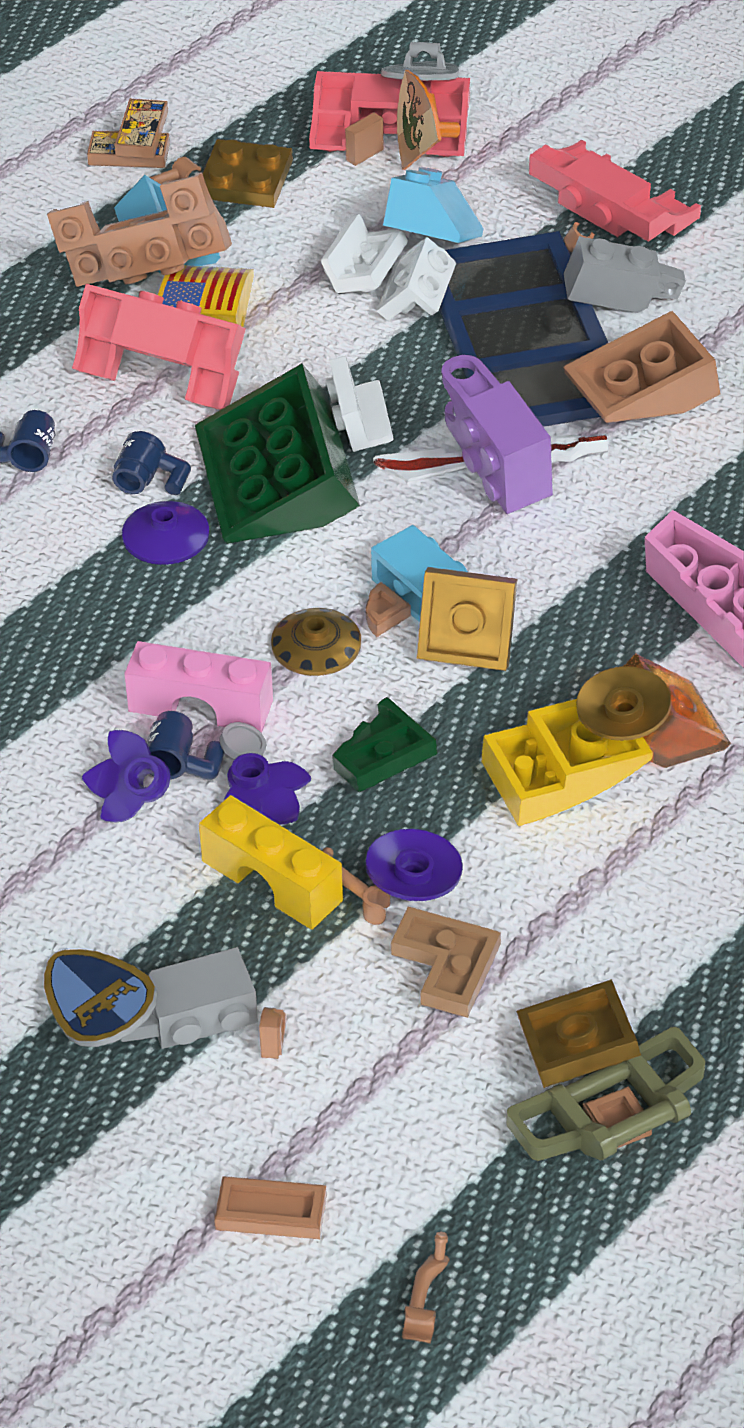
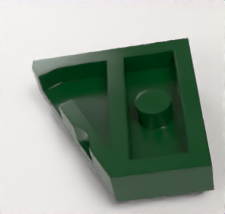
[332,697,438,792]

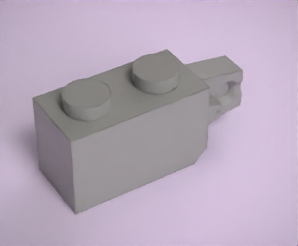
[564,236,686,313]
[120,947,258,1049]

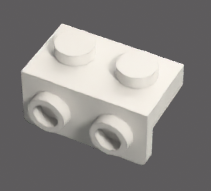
[321,214,408,293]
[326,355,394,452]

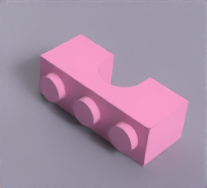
[125,641,273,733]

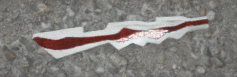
[373,435,608,482]

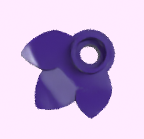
[82,730,170,823]
[224,753,311,825]

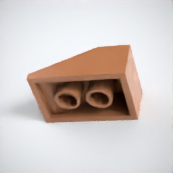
[563,311,720,423]

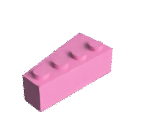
[645,510,744,668]

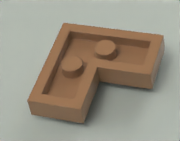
[391,906,501,1018]

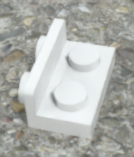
[376,237,456,321]

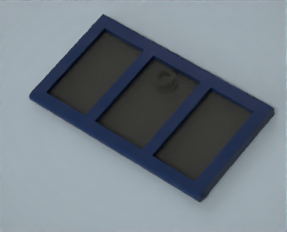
[439,231,608,427]

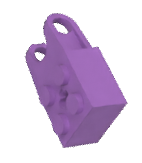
[441,355,553,514]

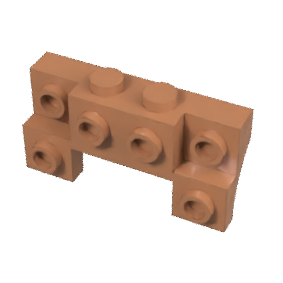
[47,172,232,287]

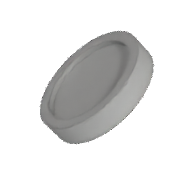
[220,722,267,760]

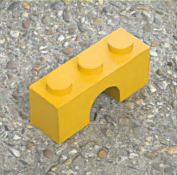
[199,795,343,930]

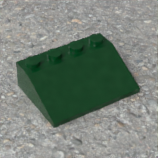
[195,363,360,544]

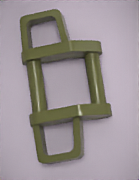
[506,1027,705,1161]

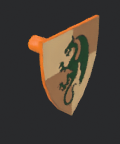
[397,70,460,170]

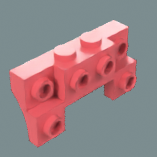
[309,71,470,157]
[529,140,701,242]
[72,284,246,410]

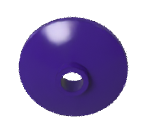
[122,501,209,565]
[366,829,463,901]

